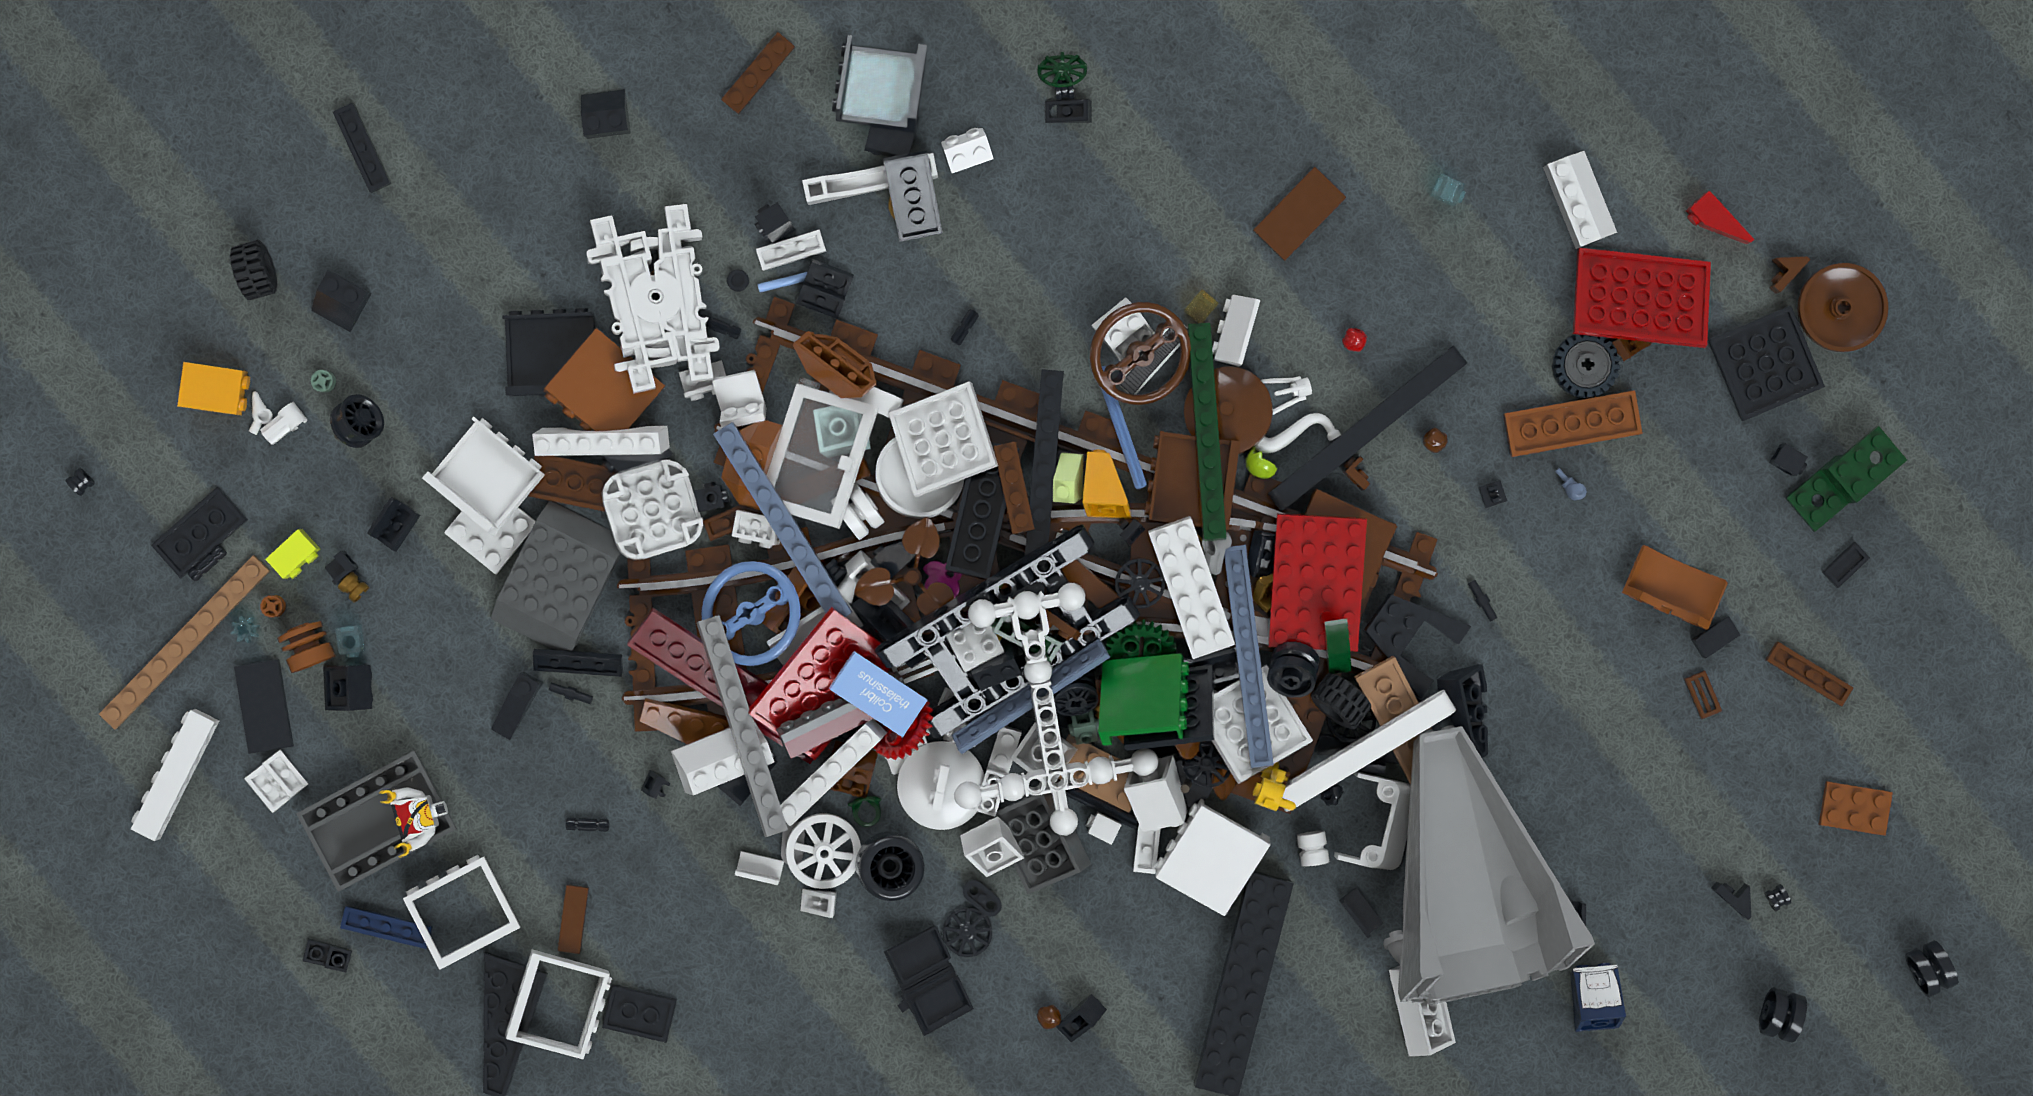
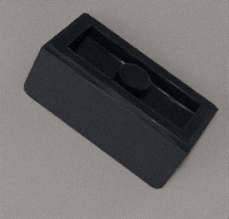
[1247,531,1275,577]

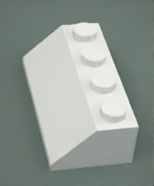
[1543,151,1617,249]
[671,720,774,795]
[1389,966,1456,1056]

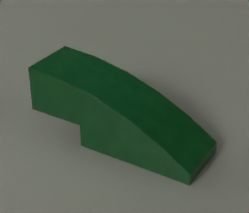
[1324,618,1351,674]

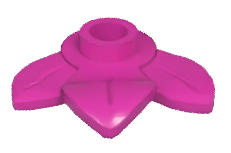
[923,561,962,598]

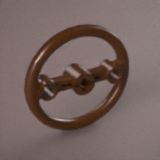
[1090,302,1191,405]

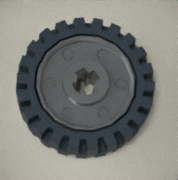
[1552,334,1620,398]

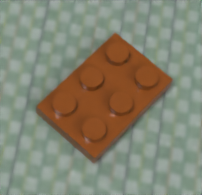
[1819,781,1893,836]

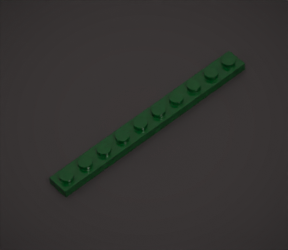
[1187,323,1227,541]

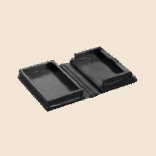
[884,925,974,1036]

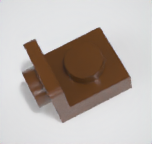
[1343,456,1370,491]

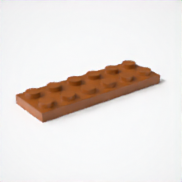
[1503,390,1643,457]

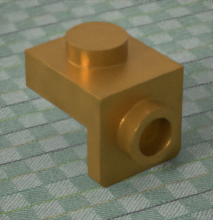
[1252,574,1273,612]

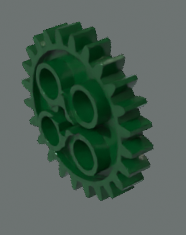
[1105,619,1177,660]

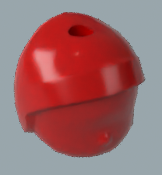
[1342,328,1367,352]

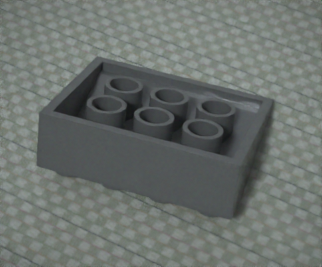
[989,793,1091,894]

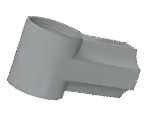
[1202,531,1232,575]

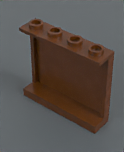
[1144,431,1240,530]
[1304,489,1397,599]

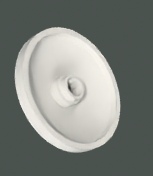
[875,437,964,519]

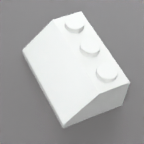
[1212,295,1260,367]

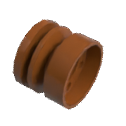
[277,621,336,673]

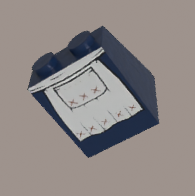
[1570,963,1626,1032]

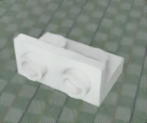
[679,361,726,401]
[732,510,780,548]

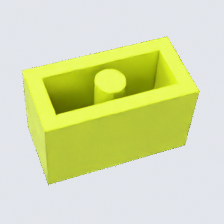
[265,529,320,579]

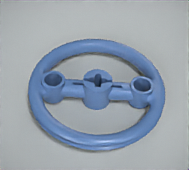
[702,561,801,666]

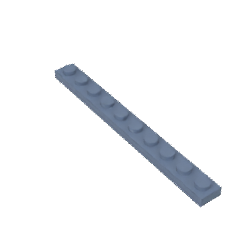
[713,422,852,617]
[1224,545,1274,769]

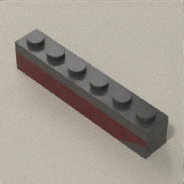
[776,671,905,759]

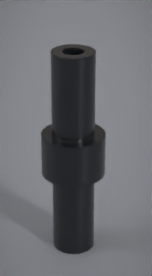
[1468,580,1498,622]
[549,682,594,705]

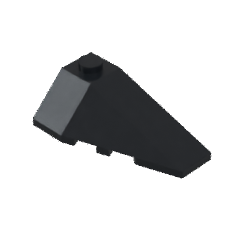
[1437,664,1488,758]

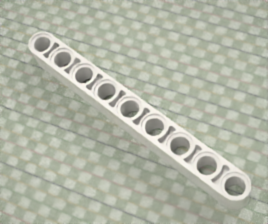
[1282,690,1456,812]

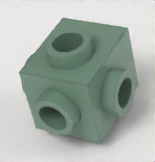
[1068,709,1099,745]

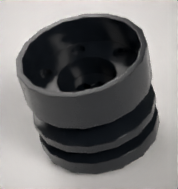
[1053,669,1099,716]

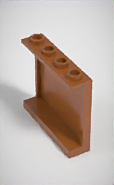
[544,328,665,431]

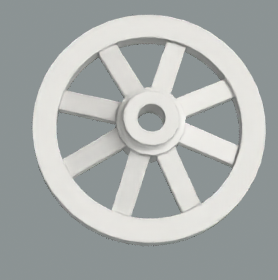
[786,813,861,889]

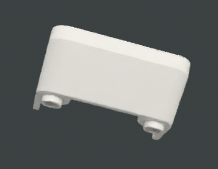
[1334,771,1411,870]

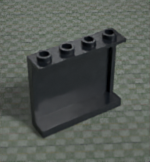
[502,308,595,396]

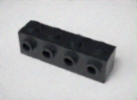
[754,202,796,244]

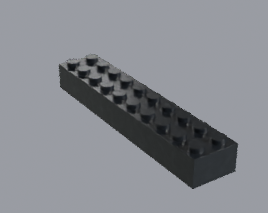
[1194,871,1294,1096]

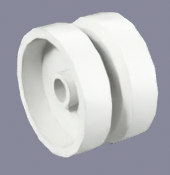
[831,483,885,540]

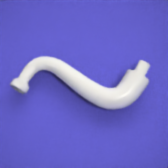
[1255,413,1341,453]

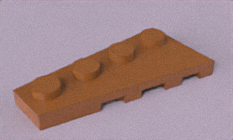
[640,698,730,744]

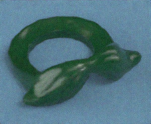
[848,796,882,827]

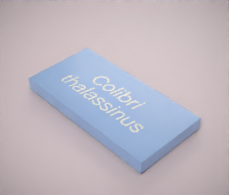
[829,651,927,737]

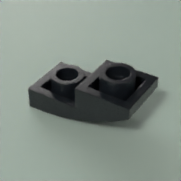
[302,938,352,972]

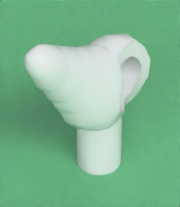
[249,391,273,435]

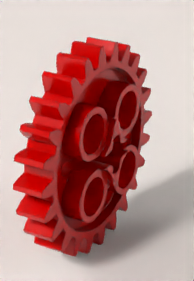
[873,693,933,760]

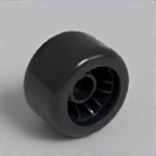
[855,832,925,901]

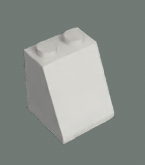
[1124,755,1187,832]

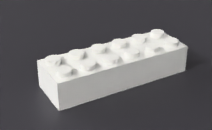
[1148,516,1235,659]

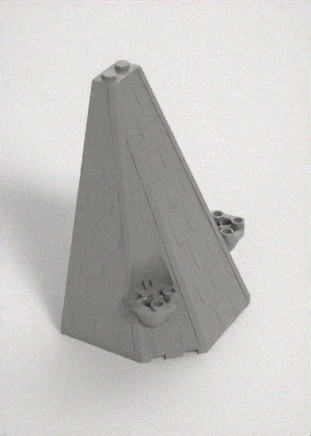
[1383,725,1595,1005]

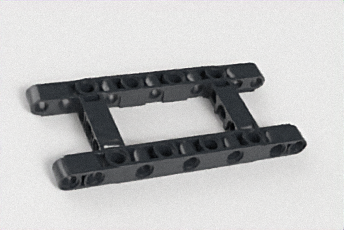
[875,524,1140,738]

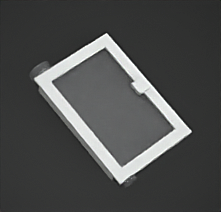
[767,378,879,529]

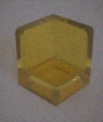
[1184,289,1219,323]

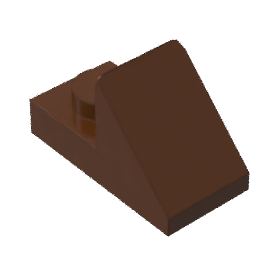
[1769,257,1811,294]

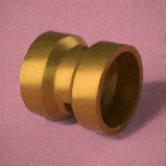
[337,572,369,603]

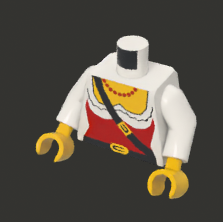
[379,787,448,858]

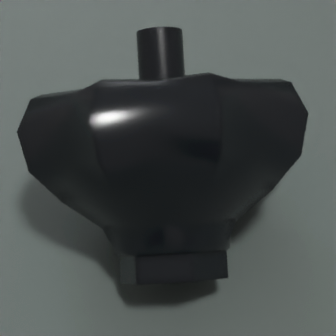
[1320,784,1344,806]

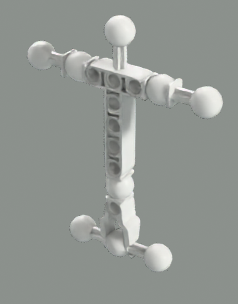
[954,583,1158,836]

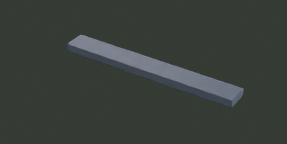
[952,639,1110,754]

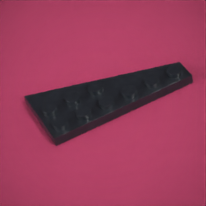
[483,952,548,1096]

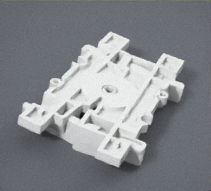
[587,204,719,394]

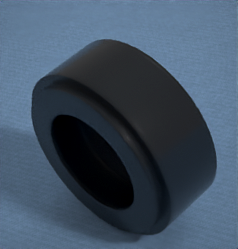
[727,269,749,292]

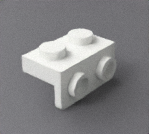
[941,128,993,173]

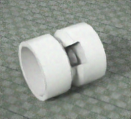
[1297,831,1330,866]

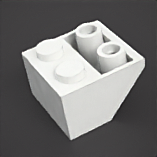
[1092,298,1155,361]

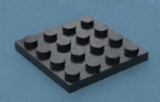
[1708,306,1825,421]
[1124,665,1215,751]

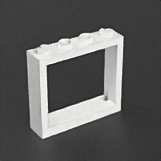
[403,855,521,970]
[505,950,612,1059]

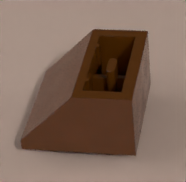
[830,741,878,798]

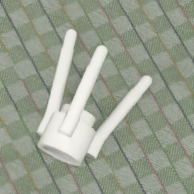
[1261,376,1312,415]

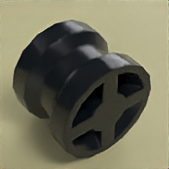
[1055,77,1074,101]
[66,468,95,496]
[825,558,847,583]
[1764,884,1792,912]

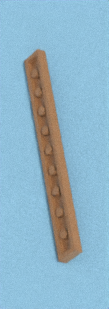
[99,555,270,730]

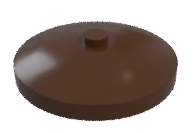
[1798,263,1888,352]
[1184,367,1273,454]

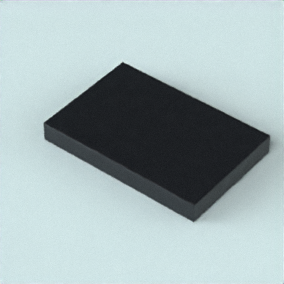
[602,984,677,1043]

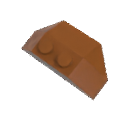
[793,331,876,398]
[721,420,783,510]

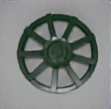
[1037,52,1087,87]

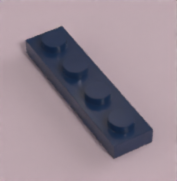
[340,906,433,949]

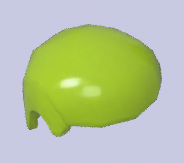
[1245,447,1277,479]

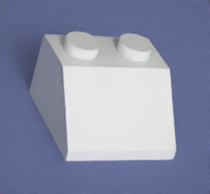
[960,816,1024,877]

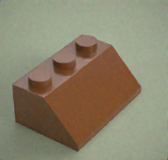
[762,566,821,634]

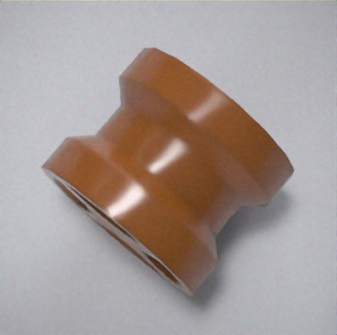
[260,595,286,617]

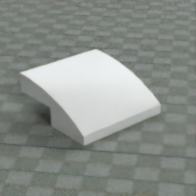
[244,750,308,814]

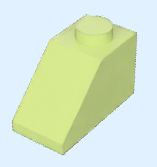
[1053,453,1083,503]

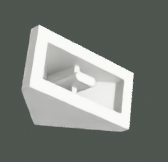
[800,889,837,918]

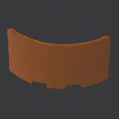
[1622,545,1728,630]

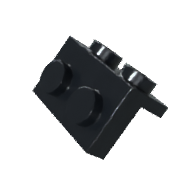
[367,497,421,552]

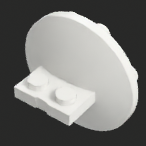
[897,741,985,830]

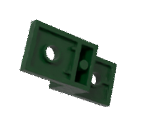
[1785,426,1907,532]

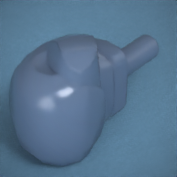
[1555,468,1587,501]

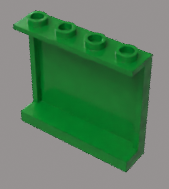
[1098,653,1189,746]

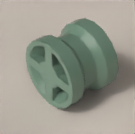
[311,370,336,393]

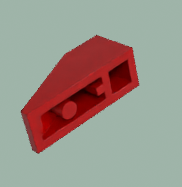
[1686,191,1754,244]

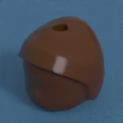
[1423,427,1448,453]
[1037,1005,1061,1029]

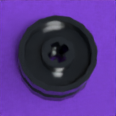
[1267,642,1320,698]
[1905,940,1959,998]
[1759,987,1807,1043]

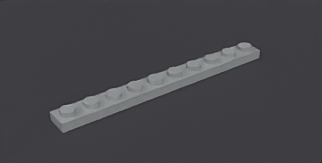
[697,615,788,837]

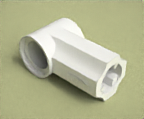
[260,402,307,445]

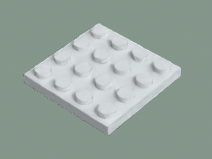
[889,381,998,497]
[1212,665,1313,784]

